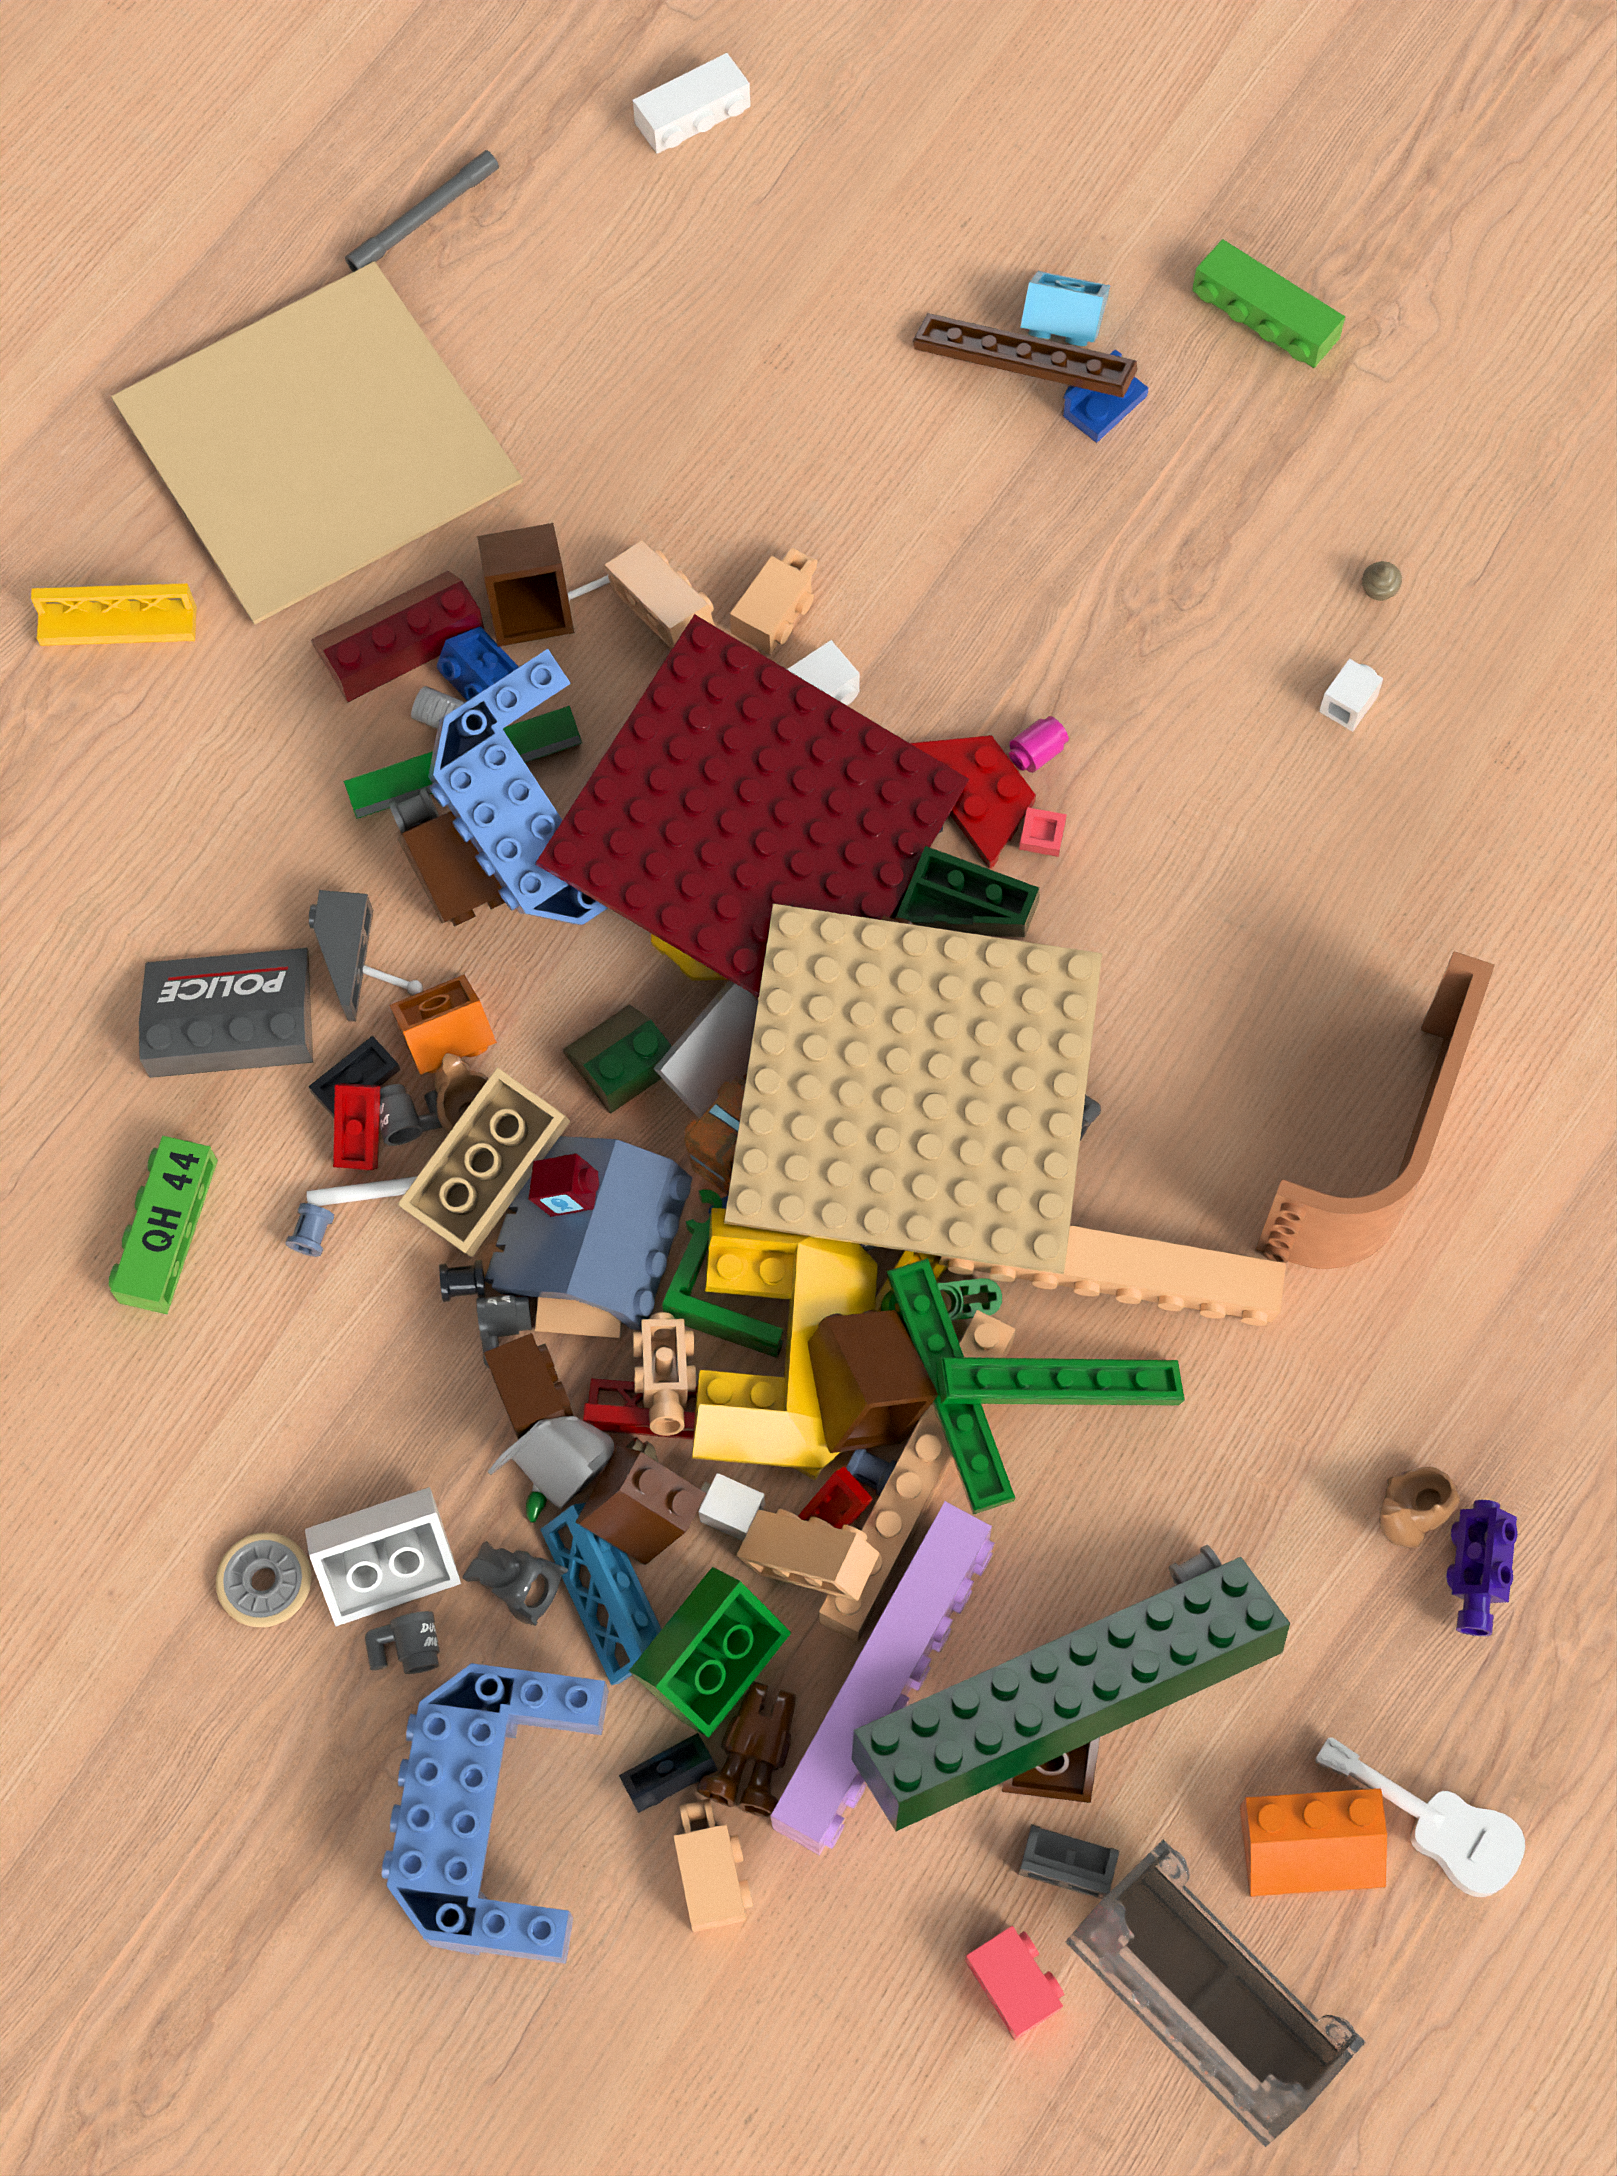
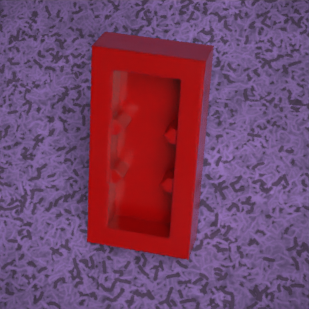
[798,1466,873,1529]

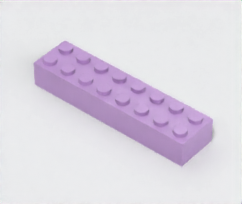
[771,1501,995,1856]

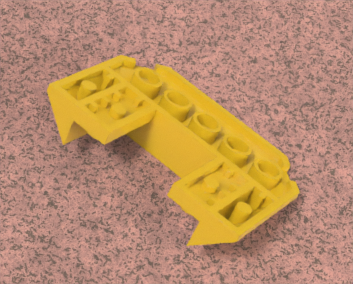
[692,1208,877,1470]

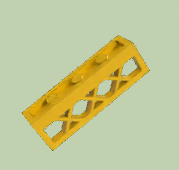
[31,583,197,646]

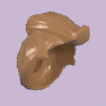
[434,1053,489,1134]
[1379,1467,1460,1549]

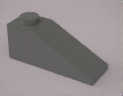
[309,890,373,1021]

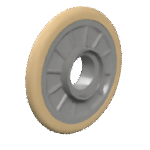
[216,1532,311,1627]

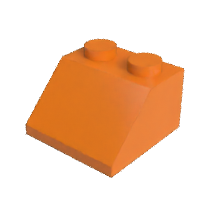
[389,974,497,1075]

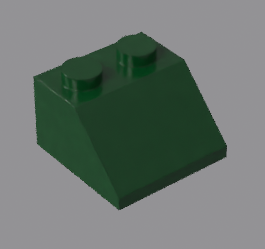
[563,1004,672,1114]

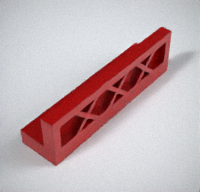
[583,1378,697,1439]

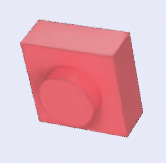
[1019,807,1067,857]

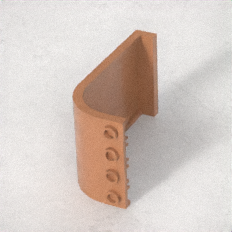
[1255,951,1495,1269]

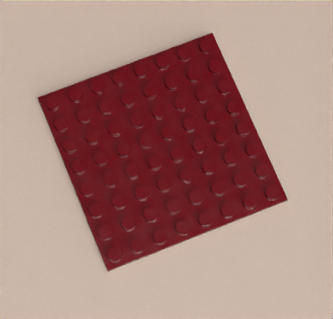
[535,614,969,998]

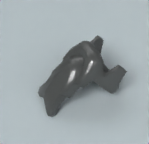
[463,1541,569,1626]

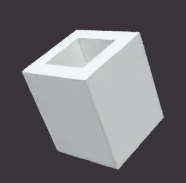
[1319,659,1383,732]
[698,1473,765,1541]

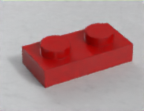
[333,1083,380,1170]

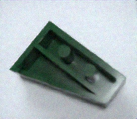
[896,846,1040,937]

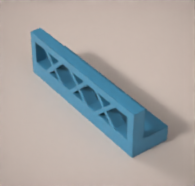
[540,1503,662,1685]

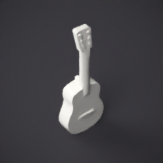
[1315,1737,1525,1897]

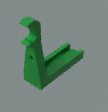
[662,1189,783,1358]

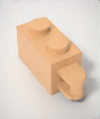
[730,548,817,655]
[673,1798,753,1932]

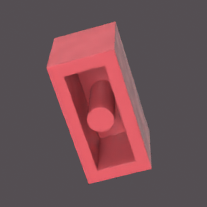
[965,1926,1064,2040]

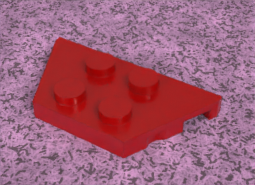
[910,735,1036,869]

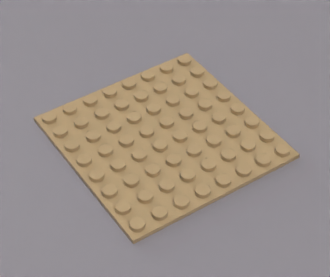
[111,261,523,625]
[724,904,1102,1274]

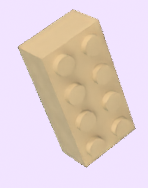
[397,1067,570,1257]

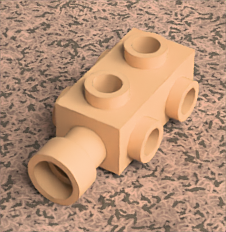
[633,1312,696,1436]

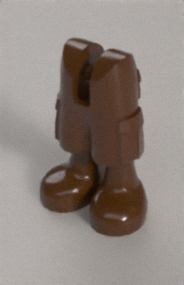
[697,1681,796,1818]

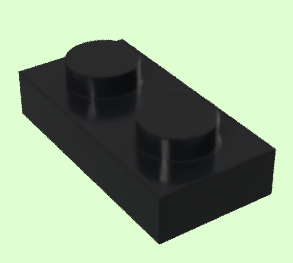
[308,1036,400,1118]
[619,1733,718,1813]

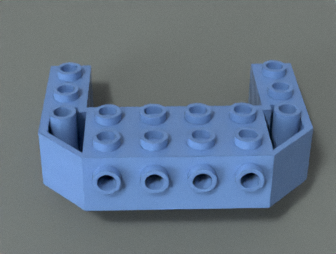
[428,649,608,925]
[382,1663,609,1964]

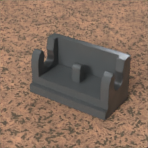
[1018,1825,1119,1900]

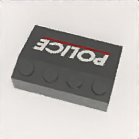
[139,948,313,1078]

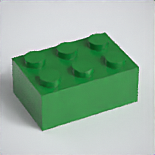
[629,1566,791,1738]

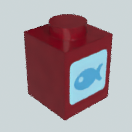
[528,1153,599,1217]

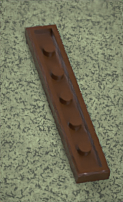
[913,313,1138,398]

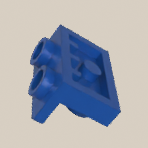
[1063,349,1149,443]
[437,626,519,701]

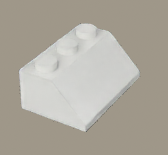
[305,1487,461,1626]

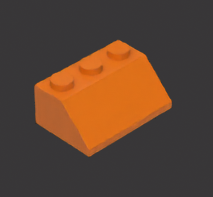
[1240,1788,1387,1897]

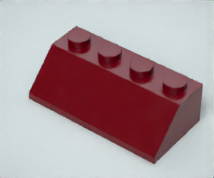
[311,571,485,703]

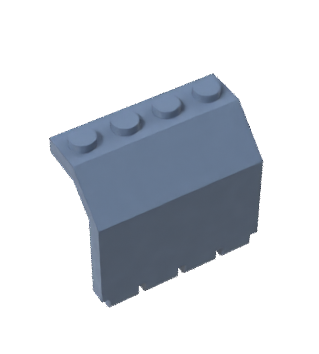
[484,1136,693,1330]

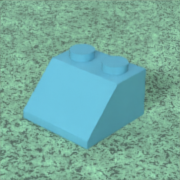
[1020,271,1111,346]

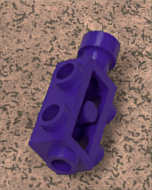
[1446,1500,1518,1636]

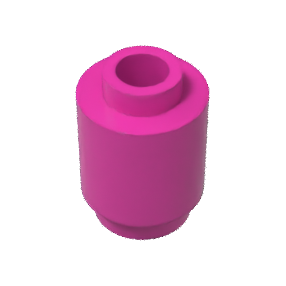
[1009,716,1069,773]

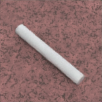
[307,1176,418,1206]

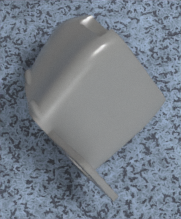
[488,1416,614,1509]

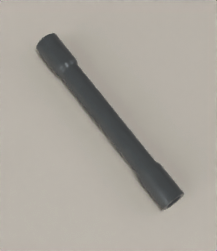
[345,150,499,272]

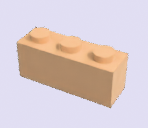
[605,540,714,649]
[736,1509,880,1601]

